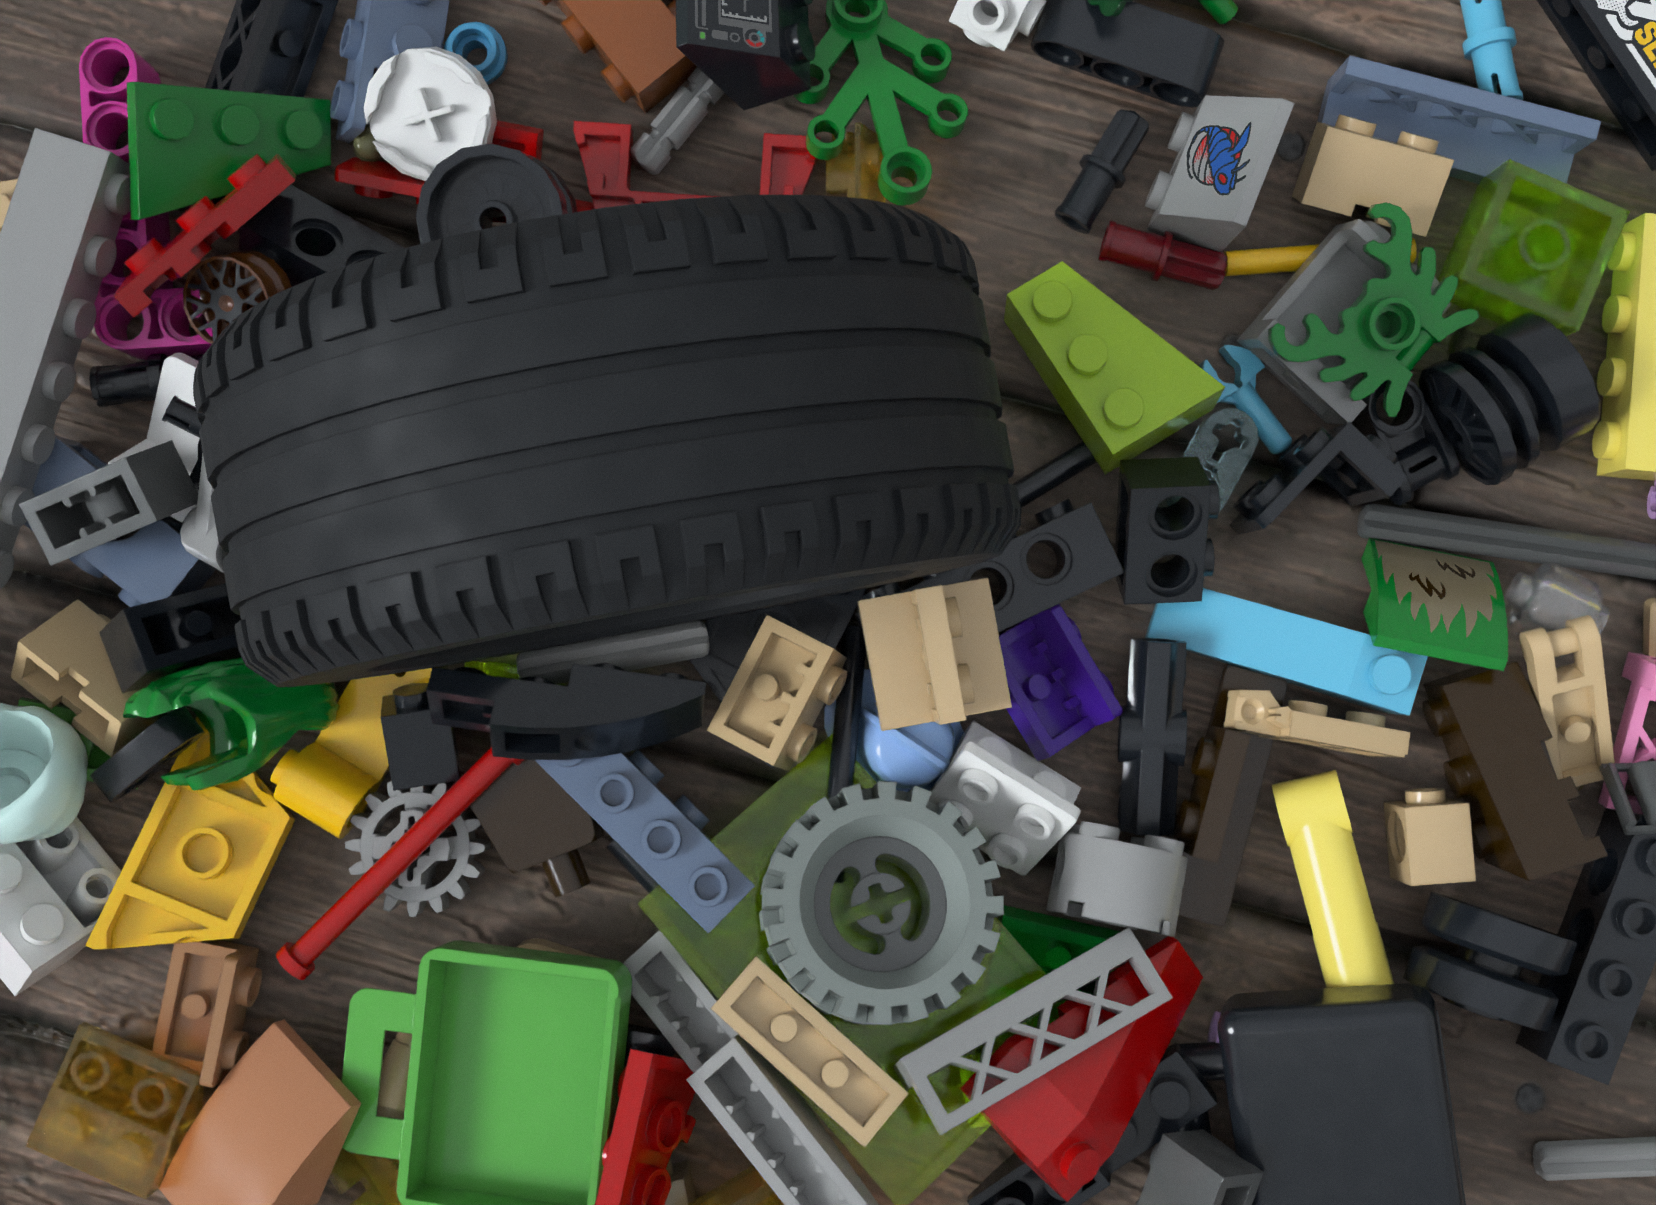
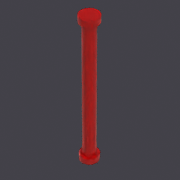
[276,747,525,980]

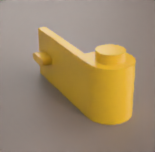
[270,667,437,839]

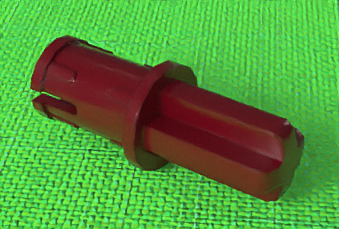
[1098,220,1228,290]

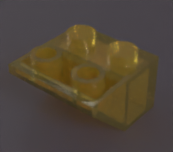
[26,1022,203,1199]

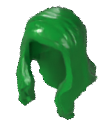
[123,657,340,790]

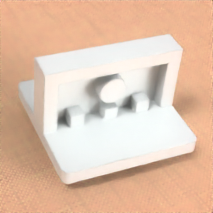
[929,720,1081,875]

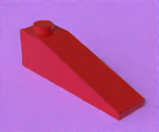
[960,936,1203,1202]

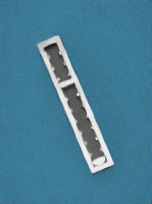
[623,924,879,1205]

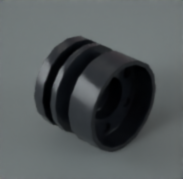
[1418,312,1600,485]

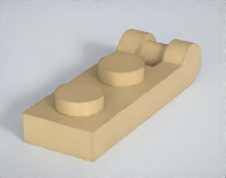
[1519,615,1615,787]

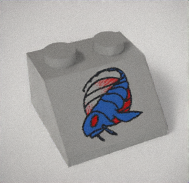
[1145,95,1295,252]

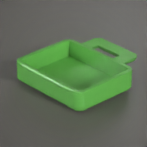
[342,940,632,1205]

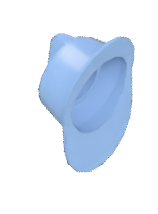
[824,669,964,792]

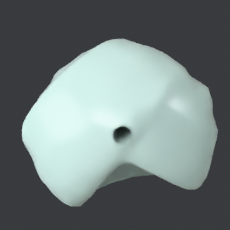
[0,703,88,844]

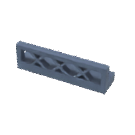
[1317,55,1601,203]

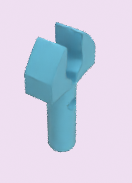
[1199,345,1292,454]

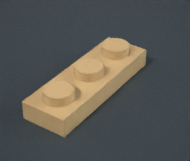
[710,957,909,1147]

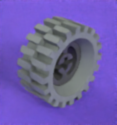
[759,781,1004,1025]

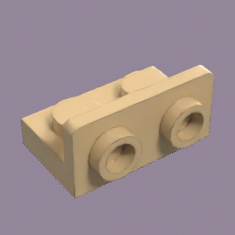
[707,615,847,771]

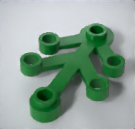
[793,0,968,206]

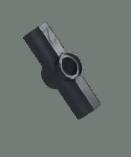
[1117,638,1187,836]

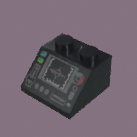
[676,0,815,110]

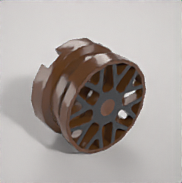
[183,250,292,344]

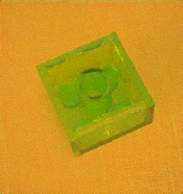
[1438,159,1630,336]

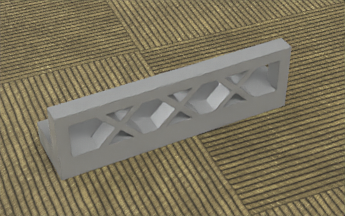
[893,927,1173,1136]

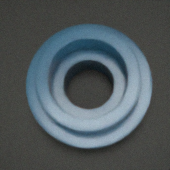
[444,22,508,85]

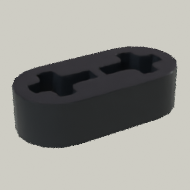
[90,706,205,803]

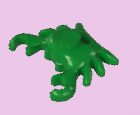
[1268,202,1479,417]

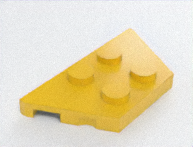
[85,717,295,950]

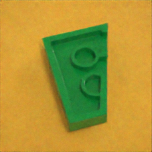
[127,82,331,220]

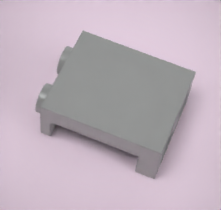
[1236,219,1451,424]

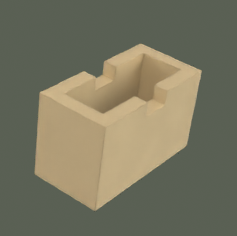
[1292,114,1454,237]
[11,599,167,757]

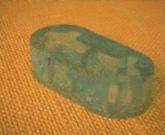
[1166,408,1259,512]

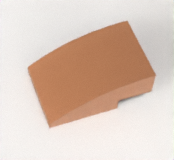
[159,1019,361,1205]

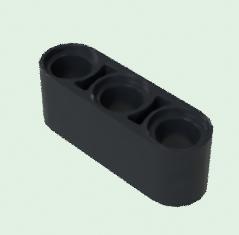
[1031,0,1224,108]

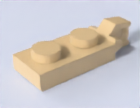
[1224,690,1410,757]

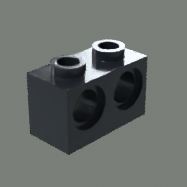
[1115,457,1220,605]

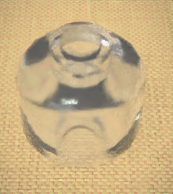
[1504,563,1610,657]

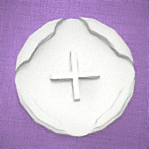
[364,47,497,181]

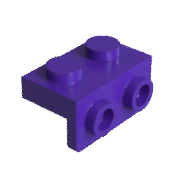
[999,604,1123,762]

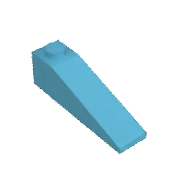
[1145,588,1428,716]

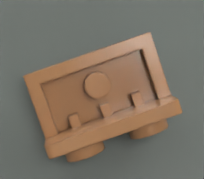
[149,940,262,1088]

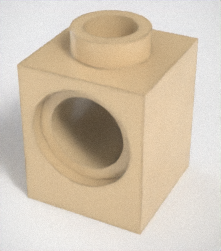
[1384,788,1476,886]

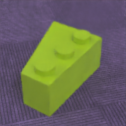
[1004,261,1225,475]

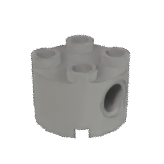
[1046,821,1188,937]

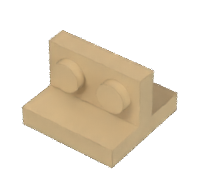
[857,578,1012,731]

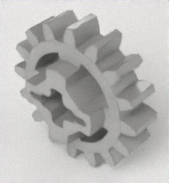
[345,781,491,917]

